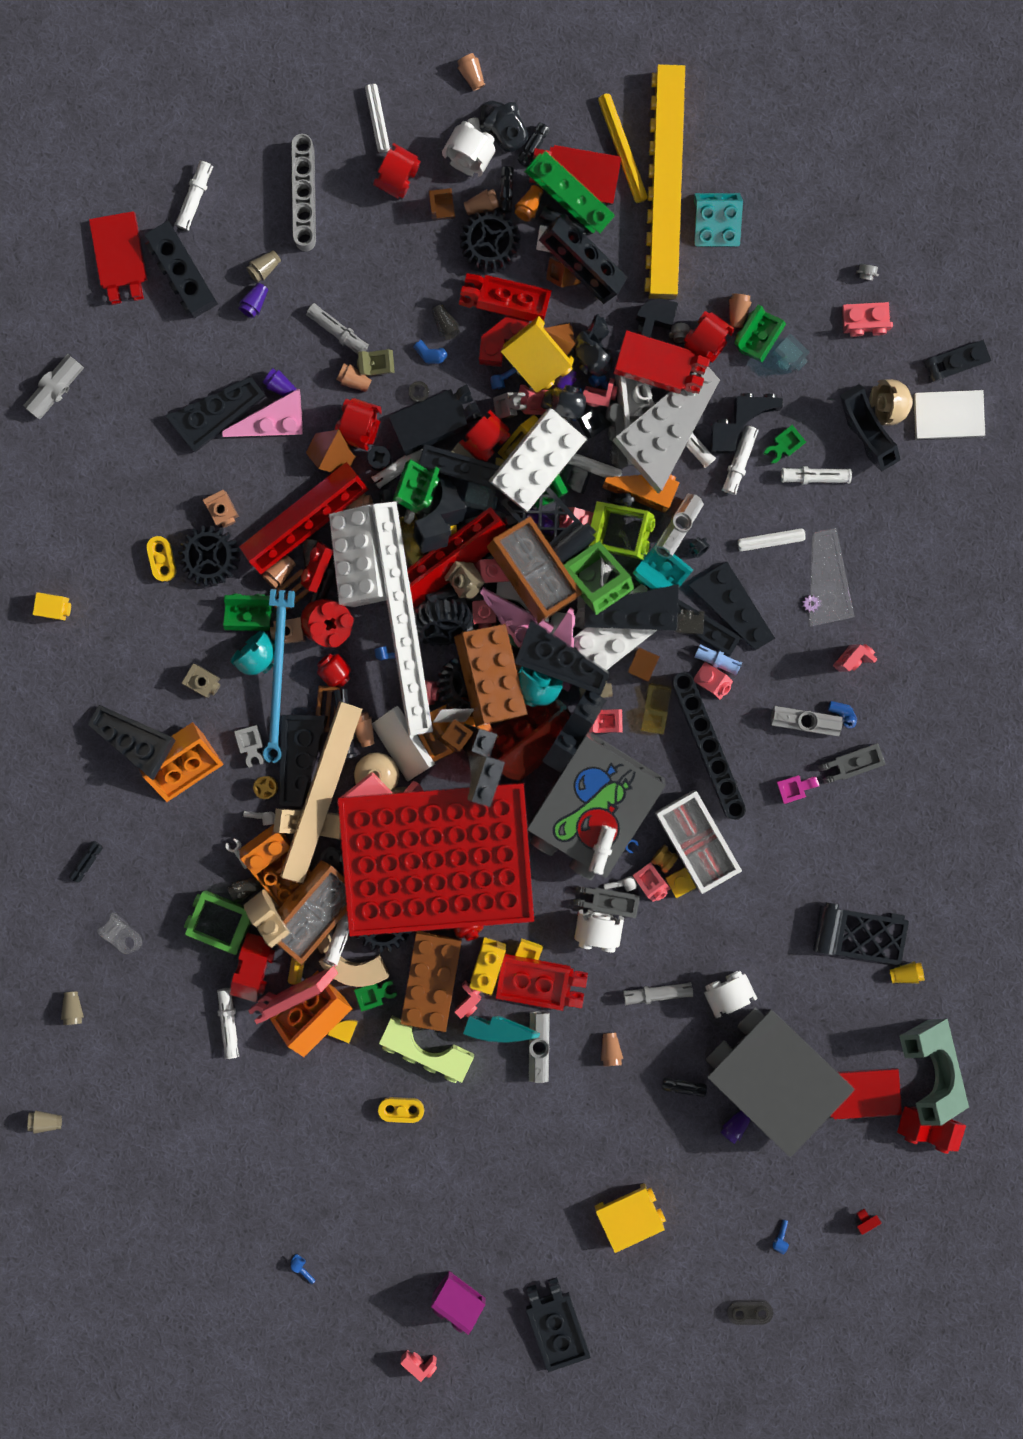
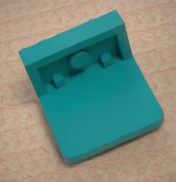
[633,544,693,589]

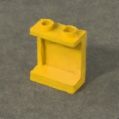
[501,316,574,393]
[470,937,506,995]
[595,1183,666,1253]

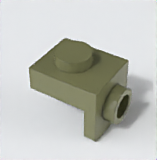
[357,349,395,376]

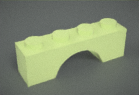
[379,1016,474,1083]

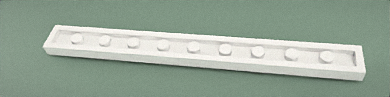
[372,502,433,736]

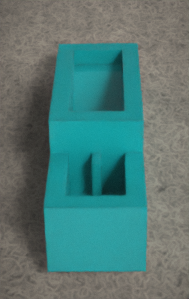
[463,1016,540,1042]

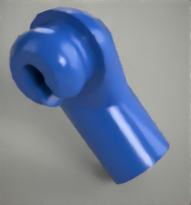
[413,340,447,364]
[828,701,857,729]

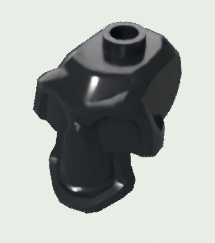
[479,101,528,153]
[572,314,613,377]
[541,384,586,427]

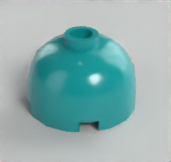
[230,631,275,675]
[518,666,563,707]

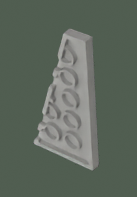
[612,366,720,493]

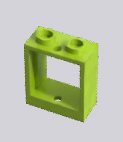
[587,501,655,560]

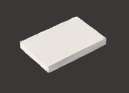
[914,390,985,440]
[372,706,435,782]

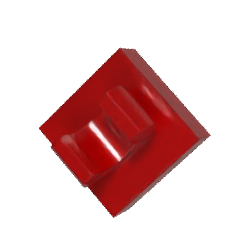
[857,1208,882,1235]

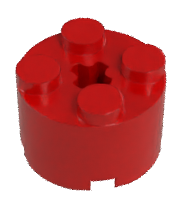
[373,143,421,199]
[684,311,734,366]
[335,398,382,451]
[459,410,511,462]
[301,598,354,647]

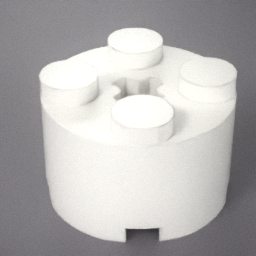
[442,121,495,177]
[574,909,624,952]
[704,971,757,1018]

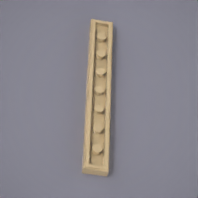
[280,701,362,883]

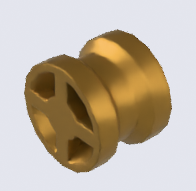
[253,776,278,799]
[651,844,679,873]

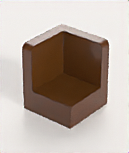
[429,188,455,221]
[546,256,581,287]
[628,647,660,682]
[437,719,473,753]

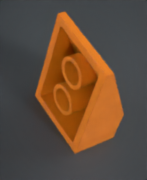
[602,474,680,513]

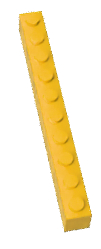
[645,64,685,299]

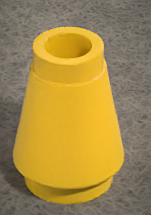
[890,961,925,984]

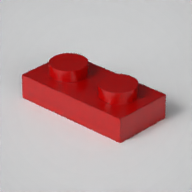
[301,542,334,593]

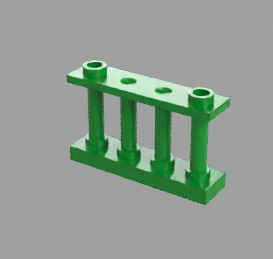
[524,151,615,234]

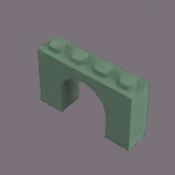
[900,1019,969,1126]

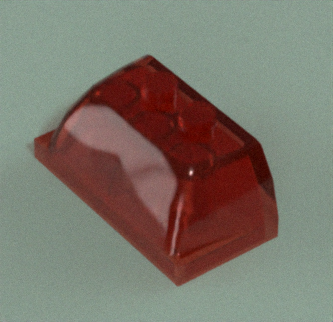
[490,698,571,781]

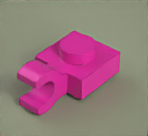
[777,775,819,804]

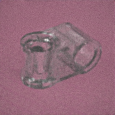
[97,912,142,954]

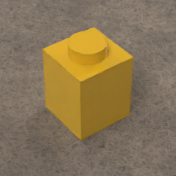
[33,592,71,621]

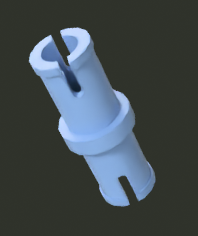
[695,644,742,675]

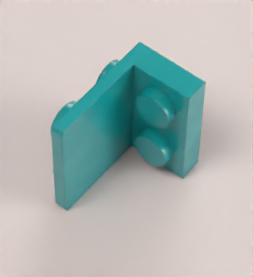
[694,193,743,246]

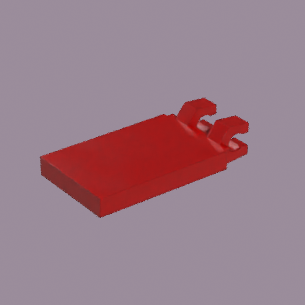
[529,145,622,204]
[89,211,147,305]
[459,273,552,322]
[614,330,710,394]
[496,954,588,1011]
[830,1068,902,1119]

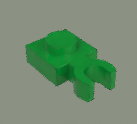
[764,425,806,464]
[354,980,397,1012]

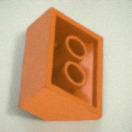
[140,722,224,802]
[269,970,352,1057]

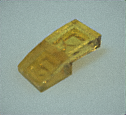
[399,514,431,566]
[641,683,672,734]

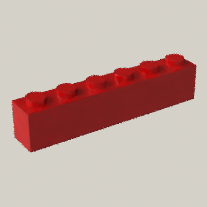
[239,462,369,574]
[407,507,508,609]

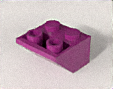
[431,1271,486,1335]

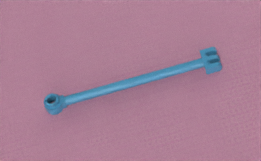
[263,589,295,763]

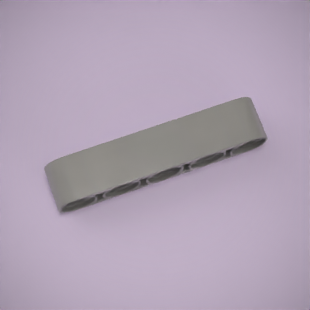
[292,134,316,251]

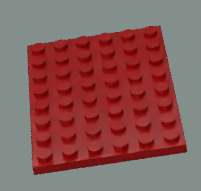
[338,783,534,936]

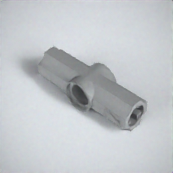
[23,354,84,419]
[654,493,704,559]
[771,706,843,737]
[529,1011,550,1083]

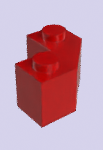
[479,316,530,367]
[230,933,276,1002]
[897,1106,966,1154]

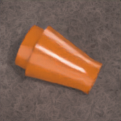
[515,185,543,221]

